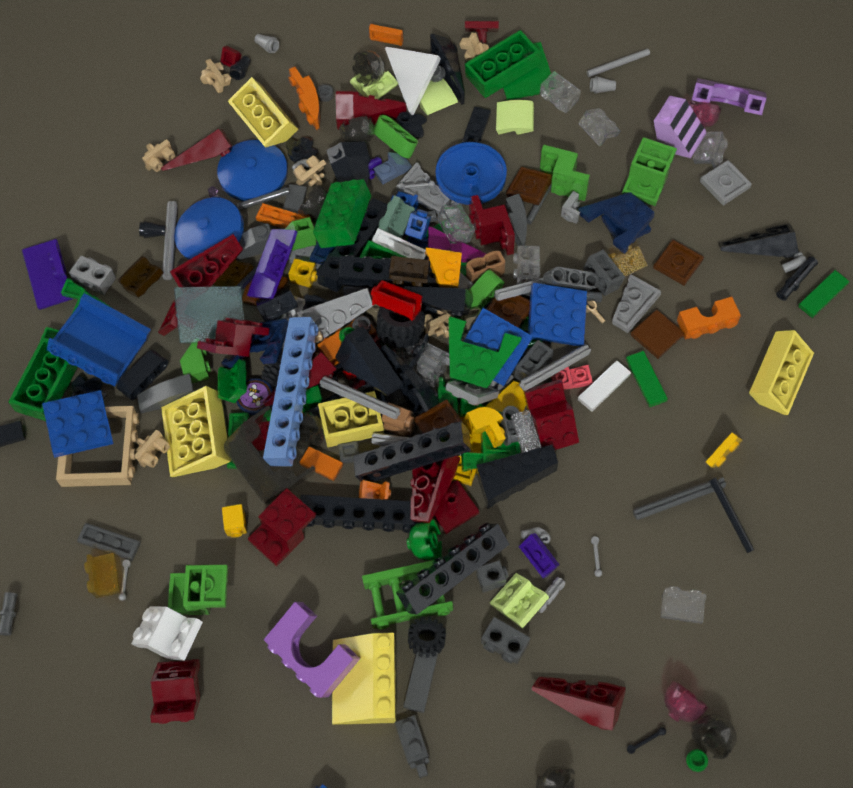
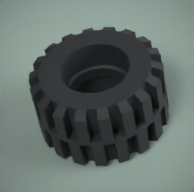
[376,307,425,348]

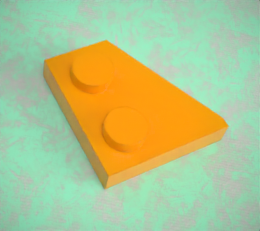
[425,247,462,288]

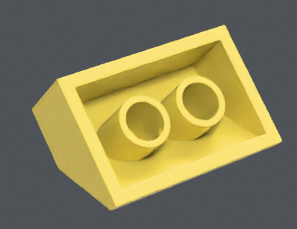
[318,391,384,447]

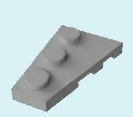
[612,274,661,333]

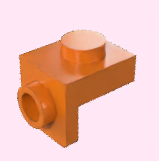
[359,480,391,500]

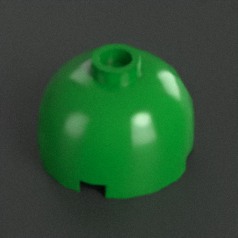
[406,520,442,561]

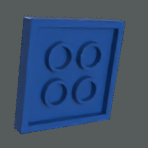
[528,283,587,347]
[463,308,533,386]
[42,390,113,458]

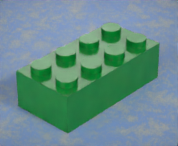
[465,30,541,98]
[313,179,371,248]
[8,337,77,421]

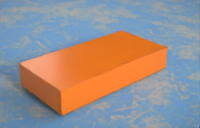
[369,24,403,46]
[299,446,343,481]

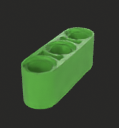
[373,115,418,158]
[468,269,504,310]

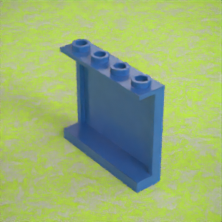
[47,293,151,387]

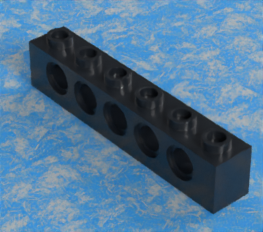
[316,198,388,292]
[338,255,443,288]
[354,421,472,482]
[300,495,418,533]
[396,523,510,615]

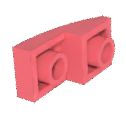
[551,365,593,389]

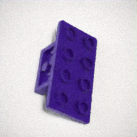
[247,229,298,299]
[22,239,73,310]

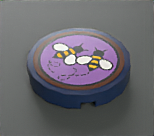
[236,379,272,415]

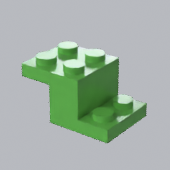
[622,137,677,206]
[540,145,590,201]
[168,565,228,615]

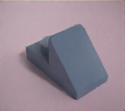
[373,152,412,184]

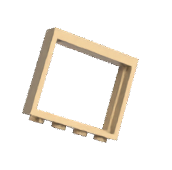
[56,406,139,487]

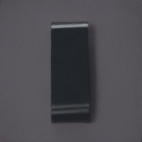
[116,349,169,400]

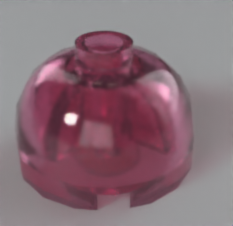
[688,101,721,129]
[664,681,709,722]

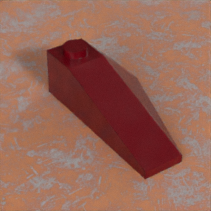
[336,91,407,130]
[161,129,233,171]
[170,234,243,303]
[262,350,336,407]
[411,455,460,523]
[532,677,626,730]

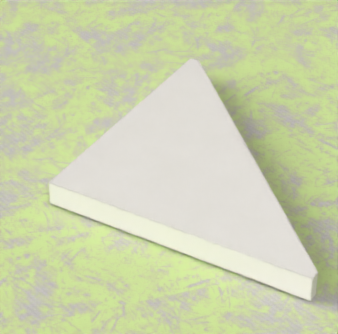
[385,47,441,115]

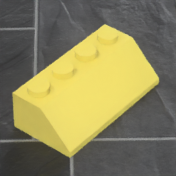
[228,77,298,147]
[749,330,814,415]

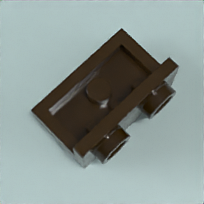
[118,256,164,298]
[389,256,429,287]
[213,259,254,297]

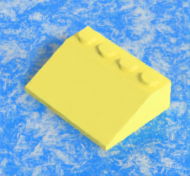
[161,386,231,477]
[332,633,396,725]

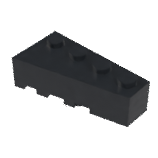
[476,445,558,509]

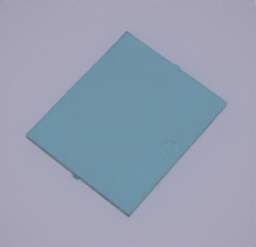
[174,286,244,343]

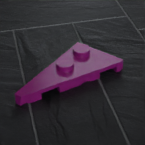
[428,227,486,263]

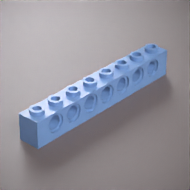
[263,317,318,466]

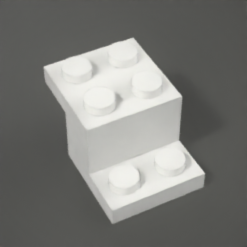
[131,606,203,661]

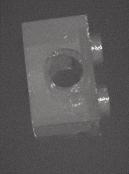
[437,204,475,244]

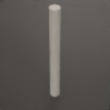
[586,48,650,77]

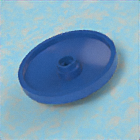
[217,140,288,201]
[436,142,507,205]
[174,197,244,260]

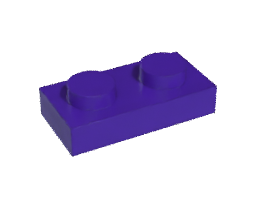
[519,533,560,578]

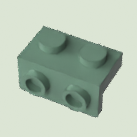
[379,195,415,239]

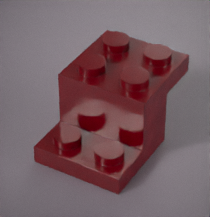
[469,195,515,255]
[197,317,269,357]
[523,380,579,450]
[248,488,316,567]
[150,659,200,724]

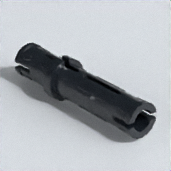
[776,256,818,301]

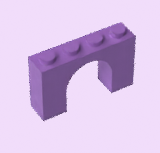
[692,78,767,115]
[264,602,360,698]

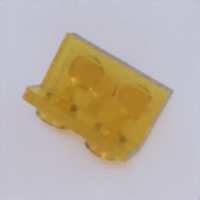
[608,245,648,277]
[84,553,120,598]

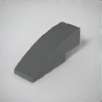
[505,194,527,253]
[137,374,194,413]

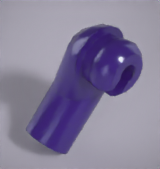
[368,157,382,179]

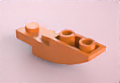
[288,67,321,130]

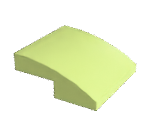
[350,61,399,99]
[419,79,458,115]
[496,100,534,135]
[490,573,549,628]

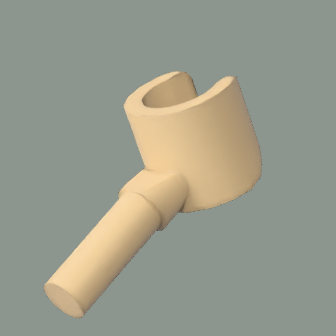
[586,301,606,323]

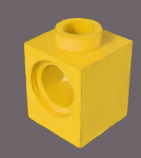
[288,258,318,288]
[222,504,247,537]

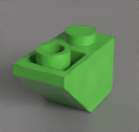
[284,217,316,251]
[180,339,211,383]

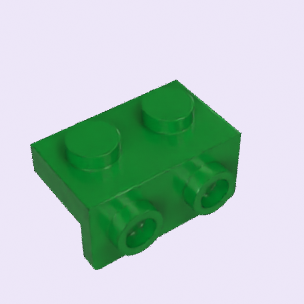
[218,359,247,404]

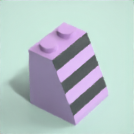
[654,96,706,158]

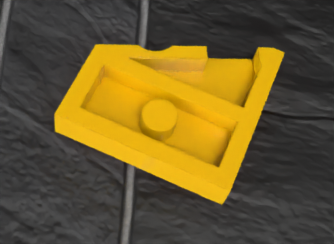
[486,381,526,418]
[706,432,742,468]

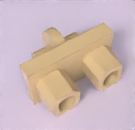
[460,33,489,61]
[200,59,231,93]
[142,139,176,172]
[293,155,326,187]
[424,310,455,339]
[134,430,170,468]

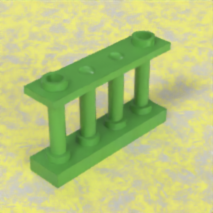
[362,560,453,629]

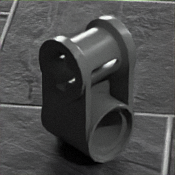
[499,406,527,446]

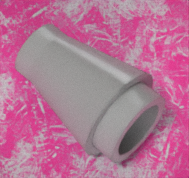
[255,34,280,53]
[590,76,616,94]

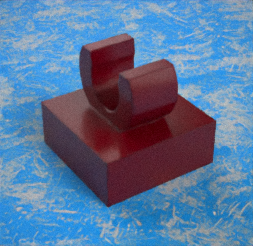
[220,45,242,67]

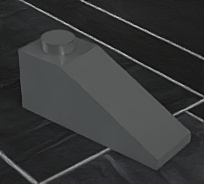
[236,223,271,261]

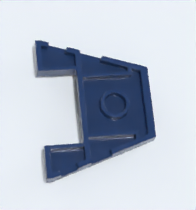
[578,192,654,254]
[221,319,289,368]

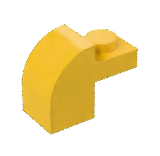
[463,407,506,448]

